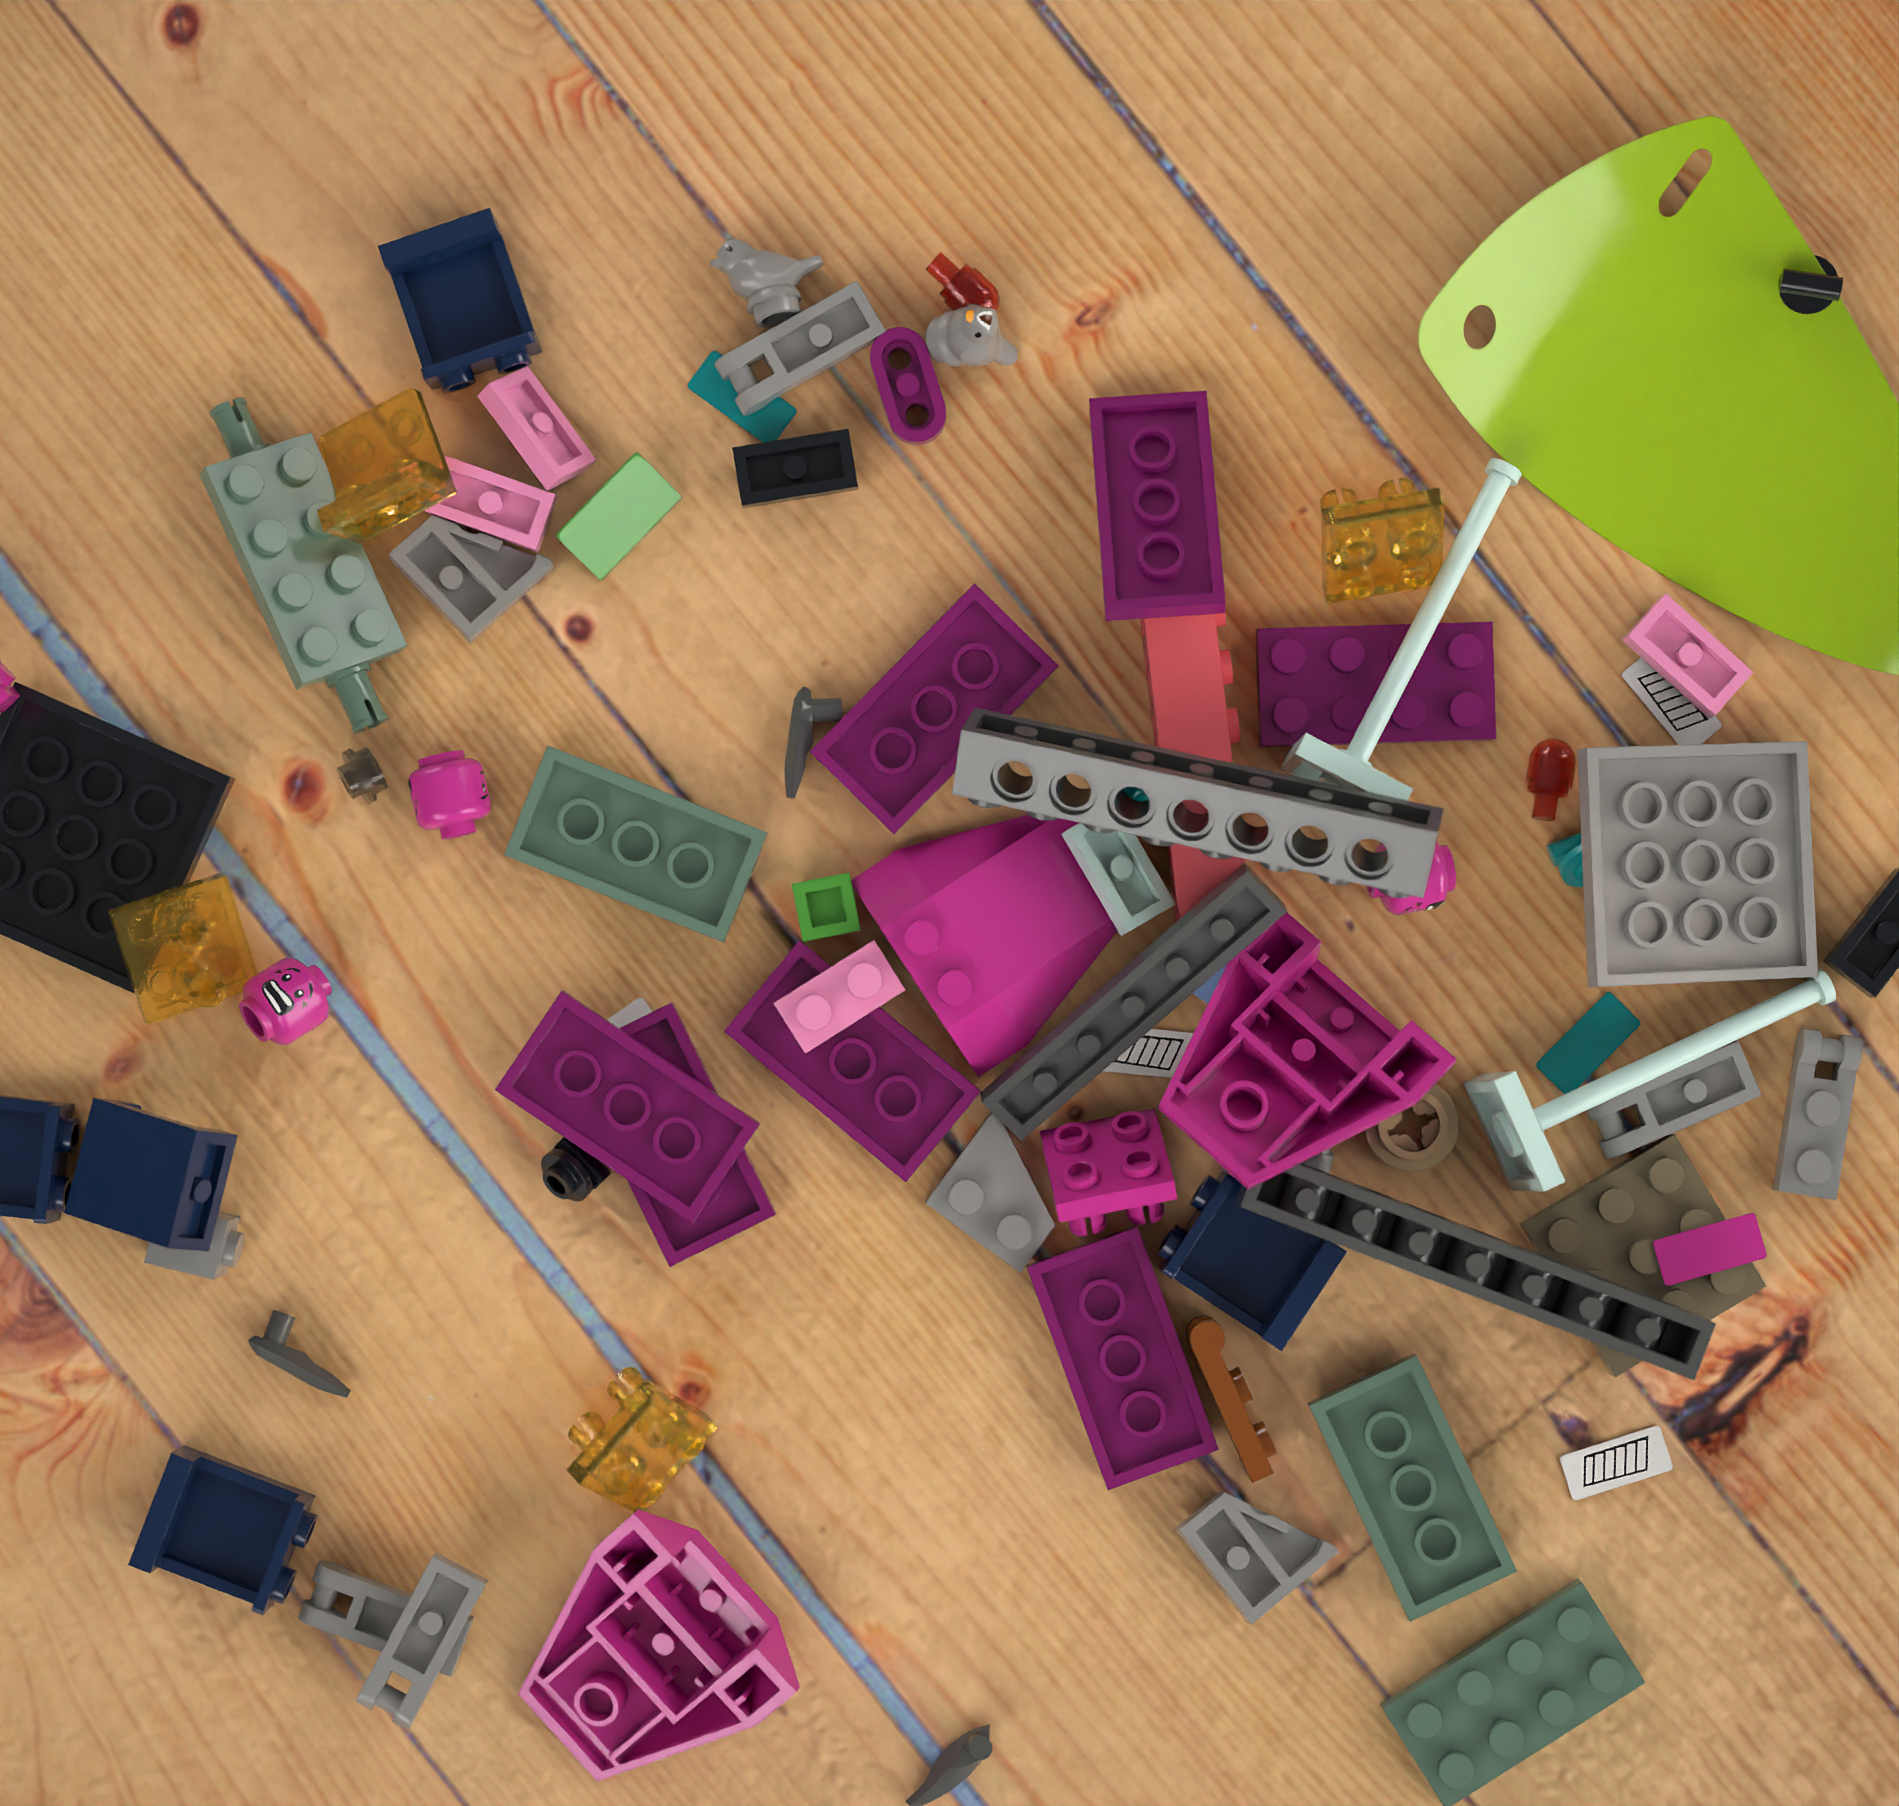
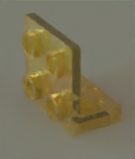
[316,388,457,544]

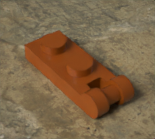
[1186,1315,1277,1483]

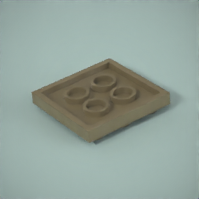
[1520,1134,1766,1378]

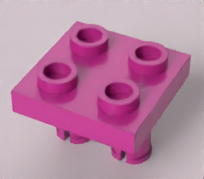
[1040,1108,1177,1236]

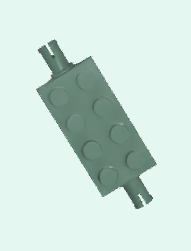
[199,397,407,734]

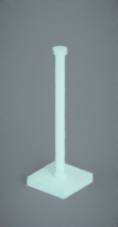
[1280,458,1522,800]
[1463,969,1836,1192]

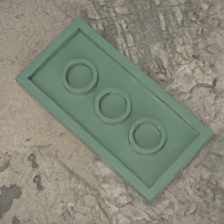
[504,746,768,942]
[1307,1353,1517,1621]
[1380,1578,1645,1806]

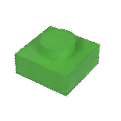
[792,873,861,942]

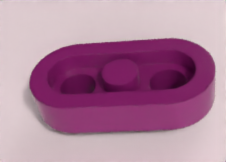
[870,327,946,445]

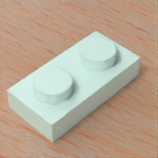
[1061,823,1176,936]

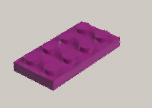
[1089,390,1226,621]
[810,583,1059,835]
[1256,622,1496,747]
[724,940,981,1182]
[495,991,761,1223]
[620,1002,777,1267]
[1026,1225,1219,1490]

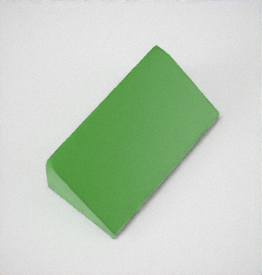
[555,452,682,581]

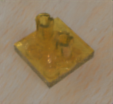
[1320,478,1444,604]
[108,872,258,1025]
[566,1367,718,1512]

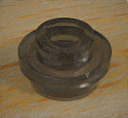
[337,747,388,805]

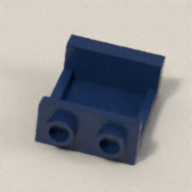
[378,208,542,393]
[0,1095,80,1224]
[65,1098,238,1251]
[1157,1170,1347,1351]
[128,1445,318,1615]

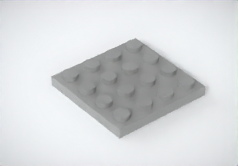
[1577,741,1818,987]

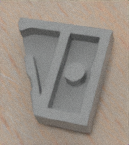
[389,515,553,644]
[925,1112,1055,1273]
[1175,1491,1338,1624]

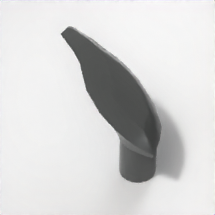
[784,686,842,799]
[248,1310,351,1398]
[906,1724,992,1806]

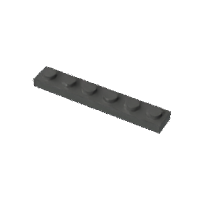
[981,863,1287,1141]

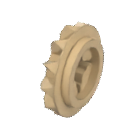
[1365,1084,1459,1172]

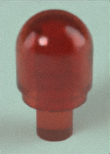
[925,252,1000,312]
[1525,738,1576,821]

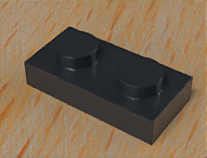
[732,429,859,509]
[1823,868,1899,998]

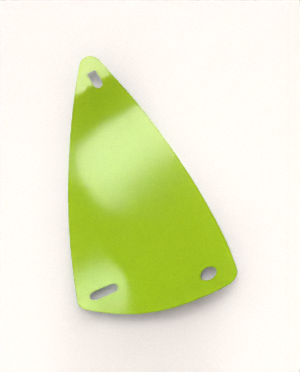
[1418,116,1899,676]

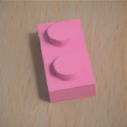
[478,366,596,491]
[425,455,558,552]
[1622,593,1753,718]
[773,940,906,1053]

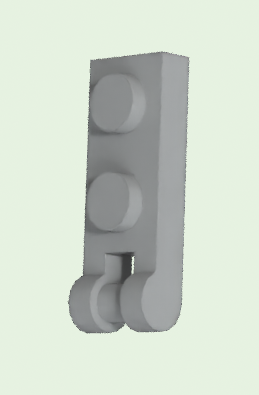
[714,281,886,416]
[1773,1028,1863,1200]
[1586,1041,1761,1159]
[356,1552,488,1730]
[298,1561,474,1677]

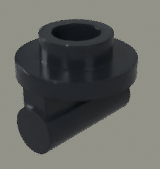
[1779,255,1843,314]
[541,1137,611,1201]

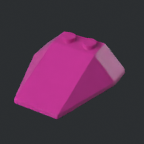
[851,815,1117,1077]
[1158,912,1457,1189]
[518,1509,800,1781]

